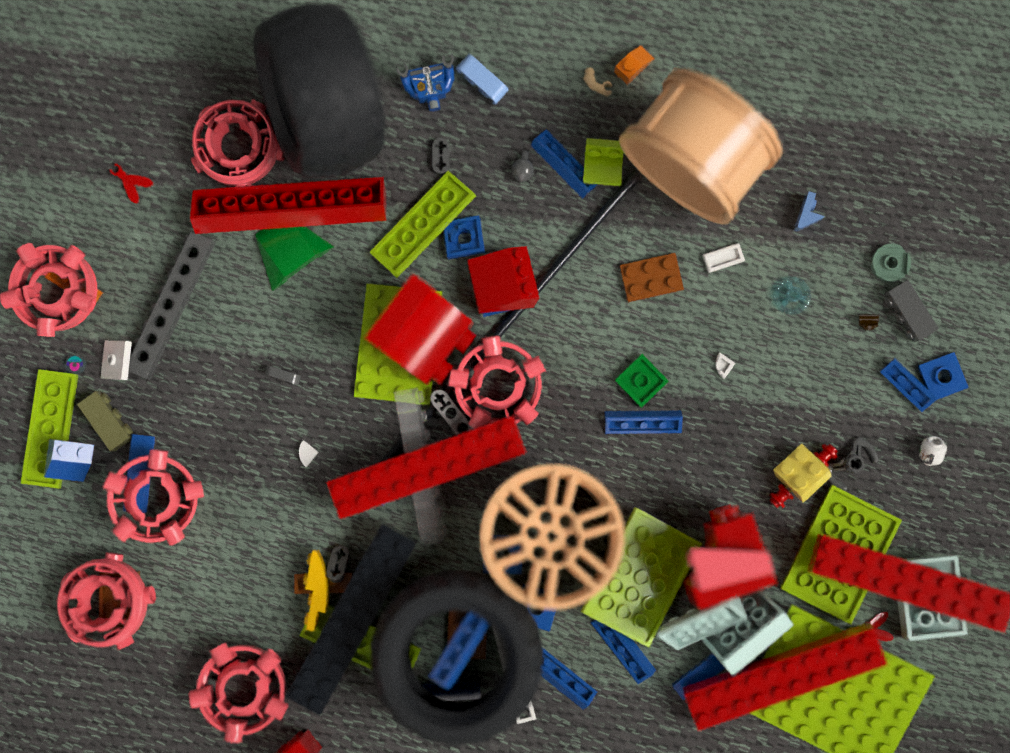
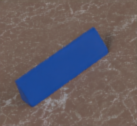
[531,129,598,199]
[605,410,683,434]
[123,434,155,513]
[429,612,490,688]
[590,619,656,684]
[541,648,597,710]
[671,653,725,700]

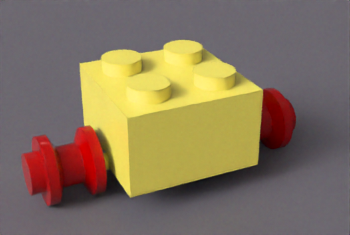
[769,444,838,509]

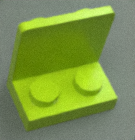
[583,138,624,186]

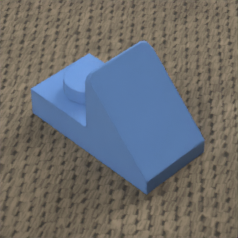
[794,191,824,231]

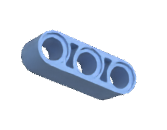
[456,54,508,105]

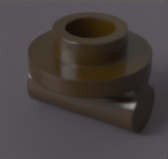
[859,314,879,331]

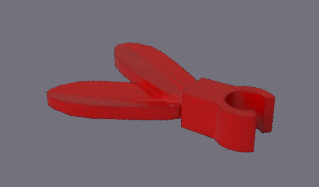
[110,164,153,204]
[849,612,894,642]

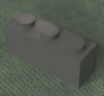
[884,280,939,342]

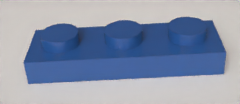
[880,358,937,412]

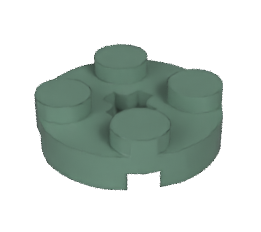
[871,244,911,282]

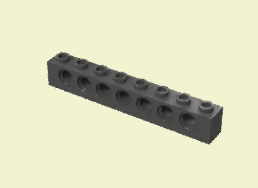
[128,231,216,380]

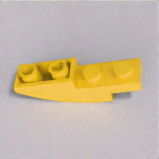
[303,549,329,631]

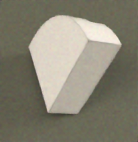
[716,352,735,379]
[299,440,319,467]

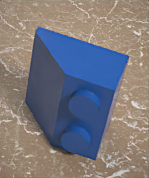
[44,439,94,482]

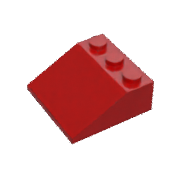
[467,246,539,313]

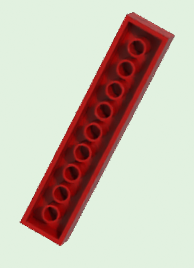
[190,177,386,234]
[326,415,526,519]
[807,534,1010,633]
[683,622,888,731]

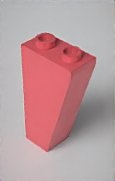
[686,548,773,591]

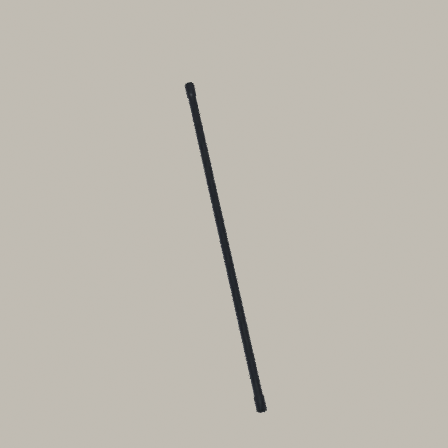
[380,170,642,462]

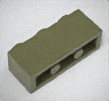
[77,391,133,451]

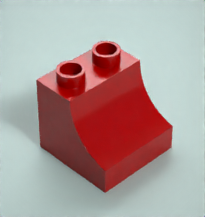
[365,274,477,386]
[683,504,777,610]

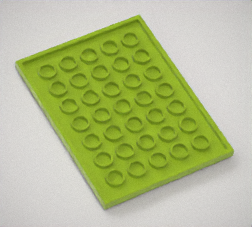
[750,604,935,753]

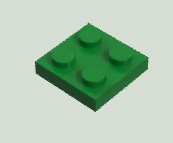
[614,354,669,408]

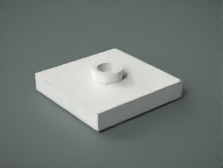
[101,341,132,380]

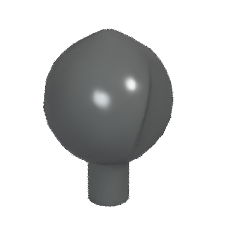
[511,151,534,182]

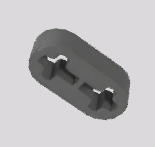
[432,138,450,175]
[264,365,301,385]
[326,546,350,583]

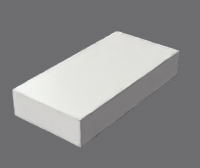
[702,243,745,273]

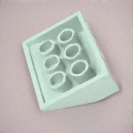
[897,555,968,641]
[702,589,793,676]
[657,597,748,650]

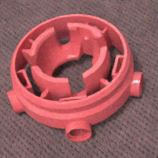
[191,99,284,187]
[0,243,97,337]
[449,336,546,428]
[103,449,204,546]
[57,552,156,650]
[189,643,289,743]

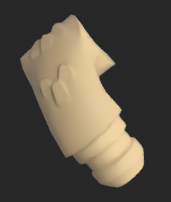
[583,68,612,96]

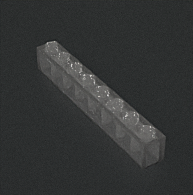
[394,387,447,545]

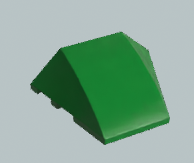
[255,226,334,291]

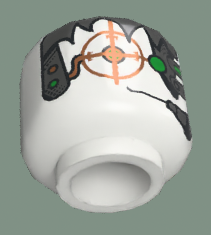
[918,436,947,466]

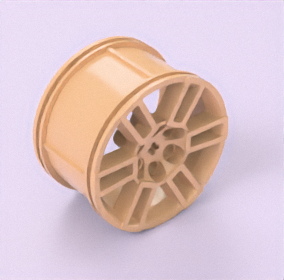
[619,68,782,224]
[480,465,624,609]

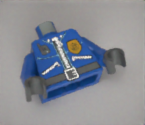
[396,54,454,111]

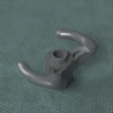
[827,437,879,491]

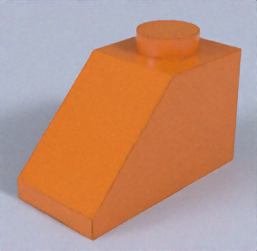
[614,46,654,85]

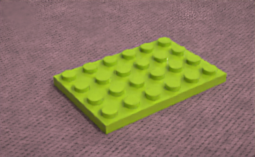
[354,284,443,405]
[780,485,902,624]
[581,507,702,647]

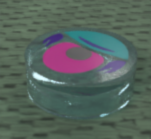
[65,355,86,374]

